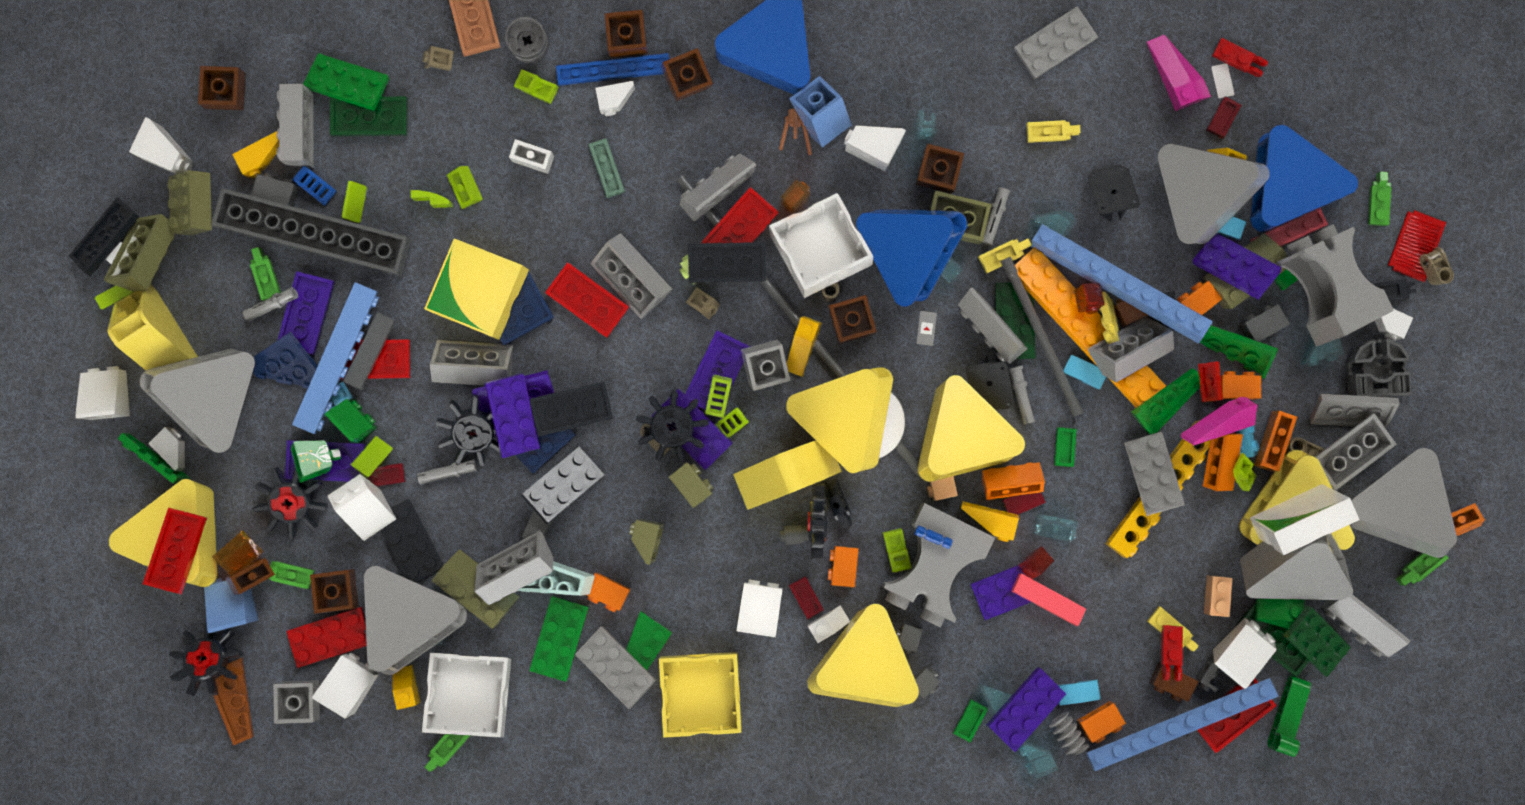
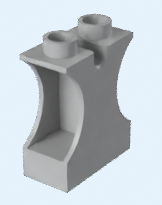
[1276,224,1394,347]
[881,503,995,627]

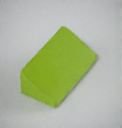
[447,166,483,209]
[342,181,367,223]
[95,286,133,309]
[350,436,393,478]

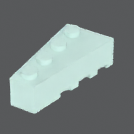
[518,561,595,596]

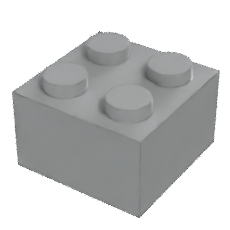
[741,340,790,391]
[273,680,320,724]

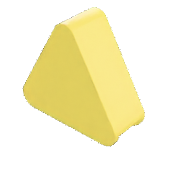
[107,285,198,370]
[786,367,893,473]
[918,375,1025,482]
[733,440,842,510]
[1239,450,1355,550]
[109,479,217,587]
[807,604,919,707]

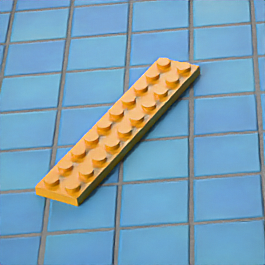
[1015,247,1166,408]

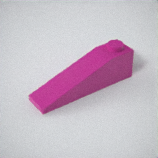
[1146,35,1211,111]
[1181,397,1257,445]

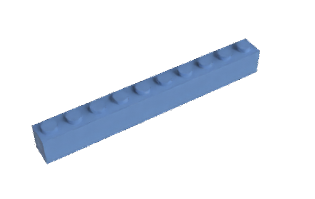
[1031,224,1213,344]
[1086,678,1279,771]

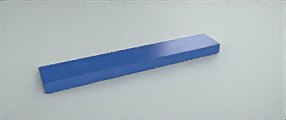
[556,53,669,86]

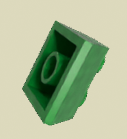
[325,399,377,443]
[1255,598,1305,629]

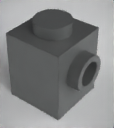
[896,623,923,654]
[914,666,940,698]

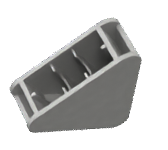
[1158,144,1269,244]
[140,349,255,453]
[1350,448,1457,558]
[1240,533,1353,600]
[364,566,467,675]

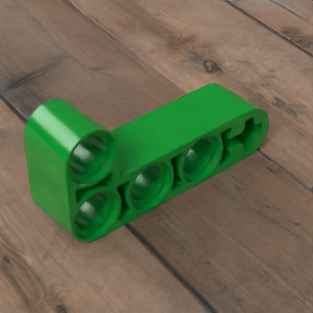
[1267,676,1311,757]

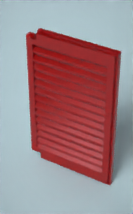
[1388,210,1446,282]

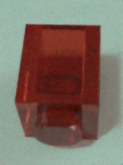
[1074,283,1105,314]
[1019,546,1054,579]

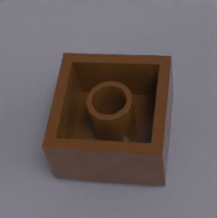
[604,10,648,57]
[661,48,713,102]
[198,66,246,110]
[915,143,965,194]
[828,295,877,344]
[310,569,359,614]

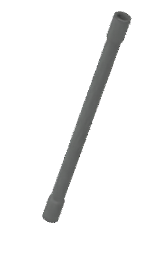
[1000,256,1084,417]

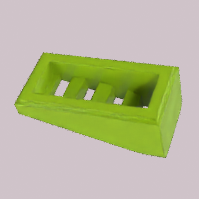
[705,375,732,418]
[715,407,749,438]

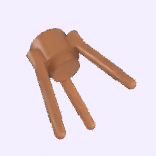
[779,109,812,155]

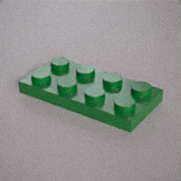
[303,53,389,111]
[529,596,589,682]

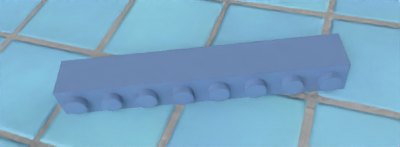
[292,282,380,434]

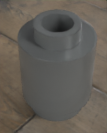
[780,524,808,546]

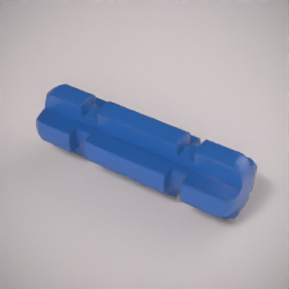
[915,525,953,549]

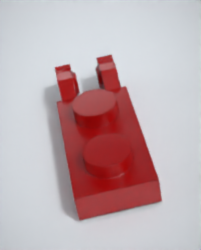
[1212,38,1268,77]
[1161,625,1183,681]

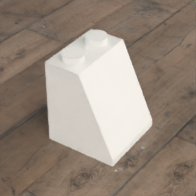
[129,117,193,174]
[844,126,906,171]
[76,366,130,420]
[328,474,396,541]
[737,579,782,637]
[1213,618,1277,689]
[312,653,379,718]

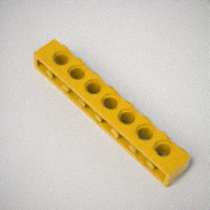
[1105,420,1211,558]

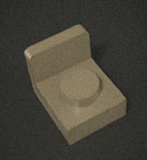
[422,46,454,71]
[686,287,720,319]

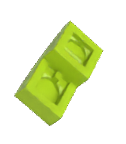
[514,70,559,104]
[411,190,453,208]
[1233,453,1257,491]
[883,528,911,573]

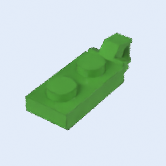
[1368,172,1391,226]
[250,247,281,301]
[1395,552,1448,586]
[268,561,315,589]
[425,734,471,772]

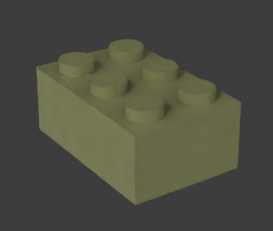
[167,170,212,235]
[929,191,991,245]
[669,462,714,508]

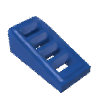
[293,166,337,206]

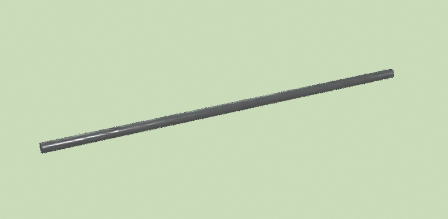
[677,175,919,476]

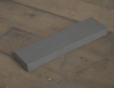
[343,312,396,390]

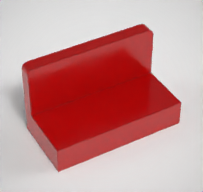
[1198,362,1223,402]

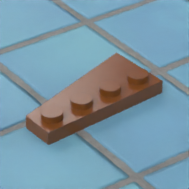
[213,657,254,746]

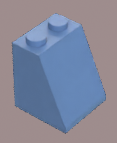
[789,76,852,147]
[204,578,258,633]

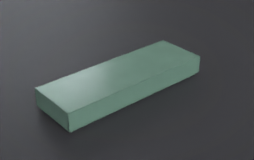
[588,138,625,198]

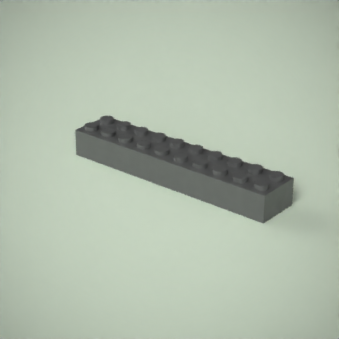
[211,188,412,277]

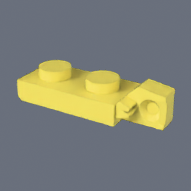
[1026,120,1081,143]
[978,239,1031,274]
[1097,291,1119,344]
[1147,606,1198,652]

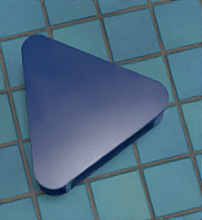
[715,0,810,95]
[1250,125,1358,232]
[856,209,967,306]

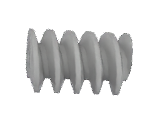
[1049,711,1089,756]

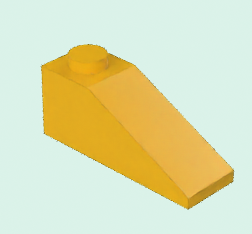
[232,131,279,178]
[786,316,822,377]
[961,501,1019,542]

